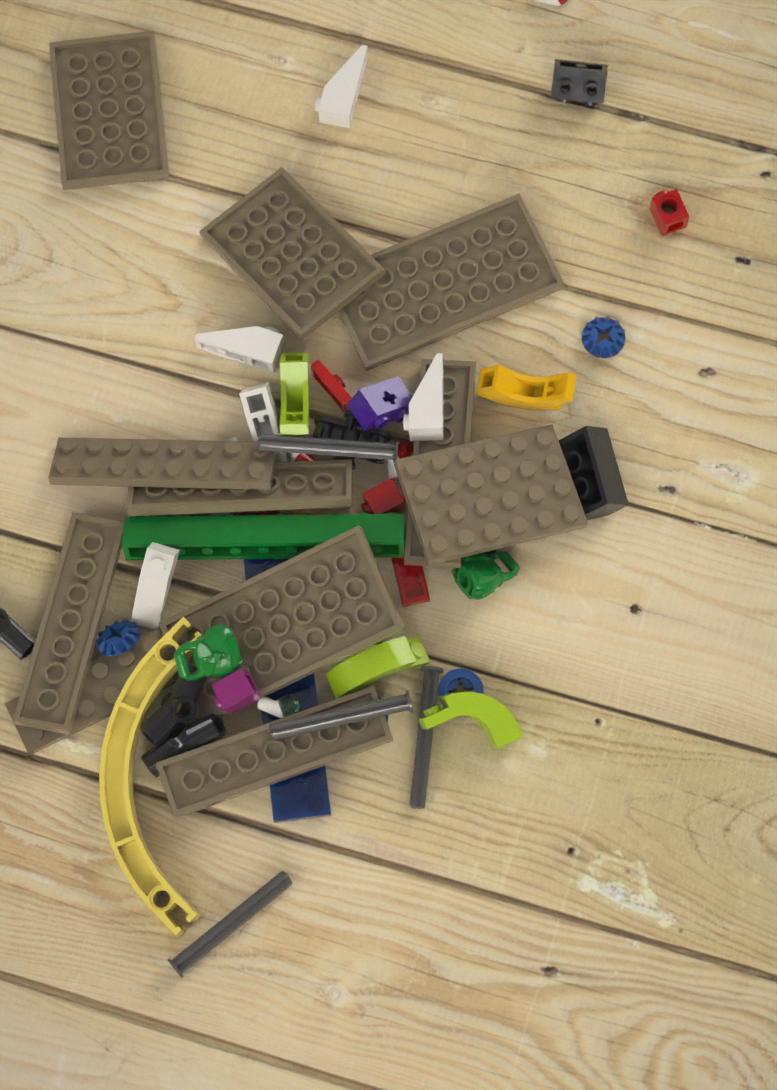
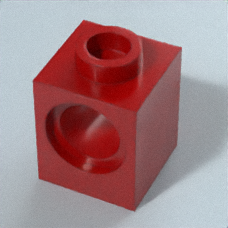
[650,189,689,236]
[361,478,406,514]

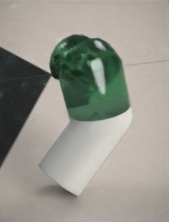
[257,696,302,718]

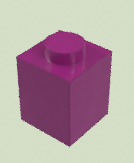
[211,668,262,714]

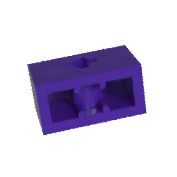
[347,376,413,431]

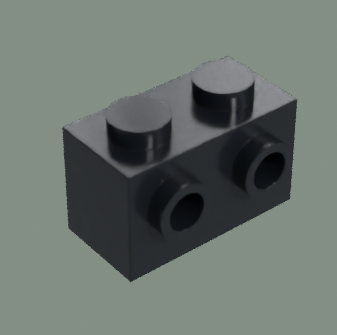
[551,59,608,106]

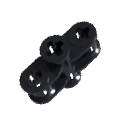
[312,410,392,470]

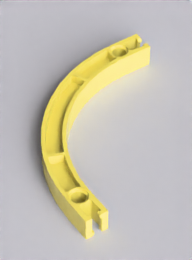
[99,617,201,937]

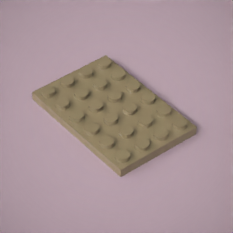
[49,31,169,190]
[199,167,385,340]
[394,424,588,565]

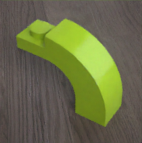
[280,353,310,437]
[326,636,430,699]
[418,692,524,749]

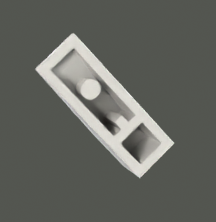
[315,45,368,128]
[195,326,284,373]
[404,353,443,441]
[239,382,289,463]
[131,542,180,630]

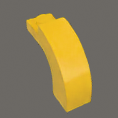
[476,364,577,411]

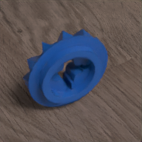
[582,316,625,358]
[96,619,140,656]
[438,669,484,701]

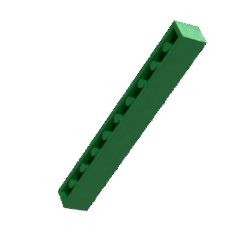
[122,512,406,561]

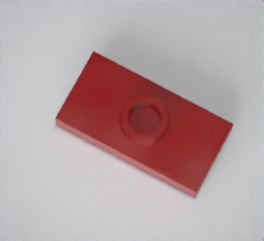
[311,359,352,413]
[391,558,430,607]

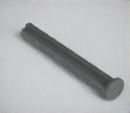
[258,434,398,463]
[410,666,444,809]
[269,690,413,740]
[167,871,293,978]

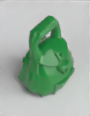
[452,551,520,600]
[174,625,242,680]

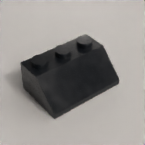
[558,426,629,520]

